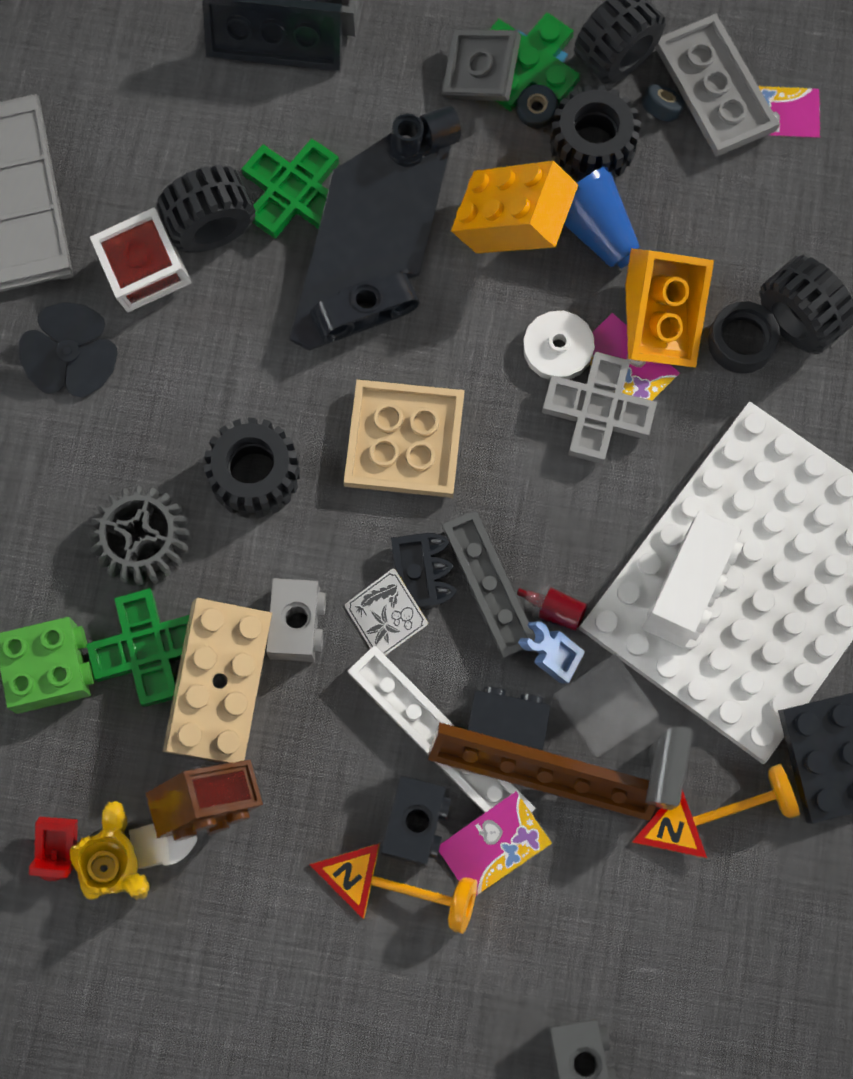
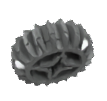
[88,485,190,586]

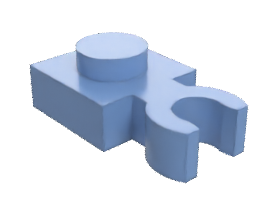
[519,622,585,683]

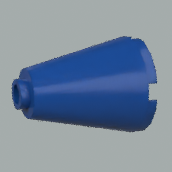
[564,167,640,269]

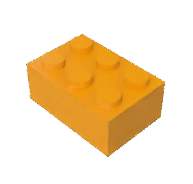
[451,160,578,254]

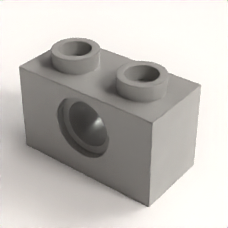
[266,578,326,662]

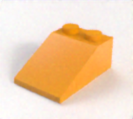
[625,248,714,368]

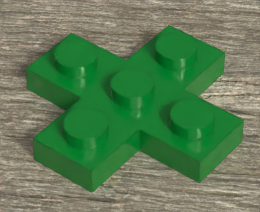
[489,12,580,112]
[241,138,340,239]
[86,588,189,708]

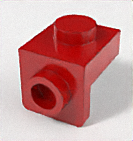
[29,816,78,881]

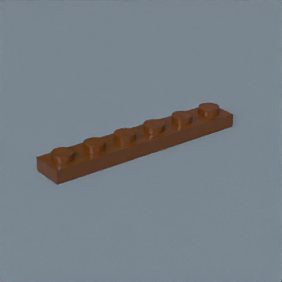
[428,722,656,821]

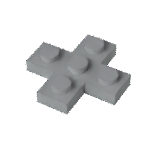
[542,352,657,464]

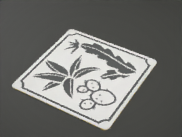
[345,569,428,655]

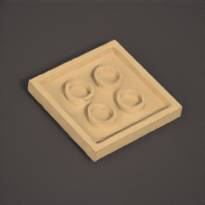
[344,379,464,498]

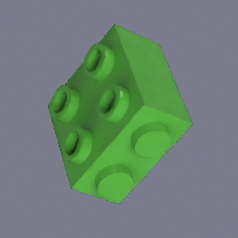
[0,617,94,714]

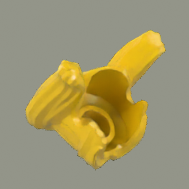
[70,801,150,900]

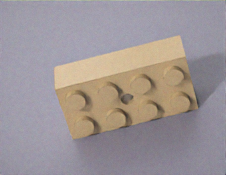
[162,598,272,764]

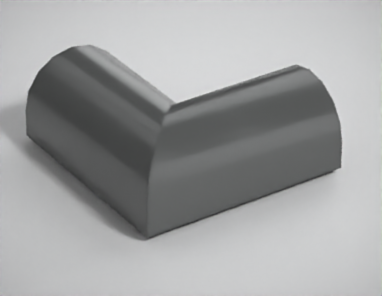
[645,726,693,810]

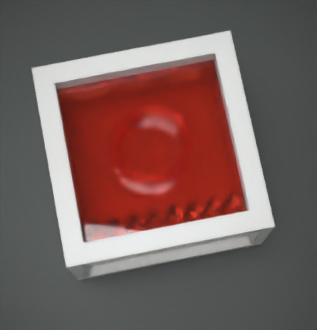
[90,207,192,312]

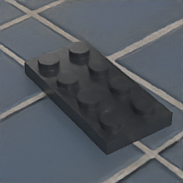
[202,0,342,71]

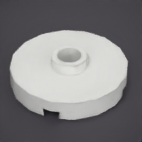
[523,311,595,380]

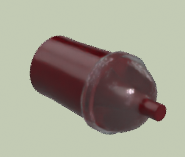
[517,583,588,631]

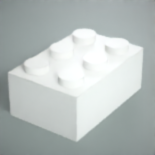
[642,510,743,648]

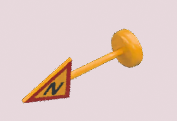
[632,764,800,859]
[309,843,477,934]

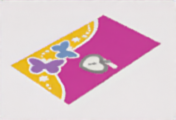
[758,86,820,138]
[590,313,680,401]
[439,791,552,896]

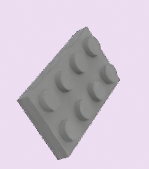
[655,14,780,157]

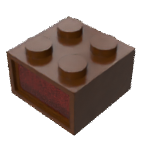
[146,759,263,842]

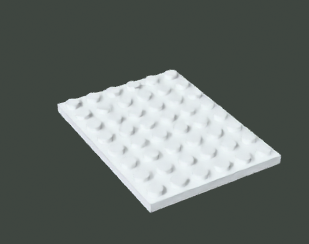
[579,401,853,764]

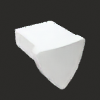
[129,824,197,869]

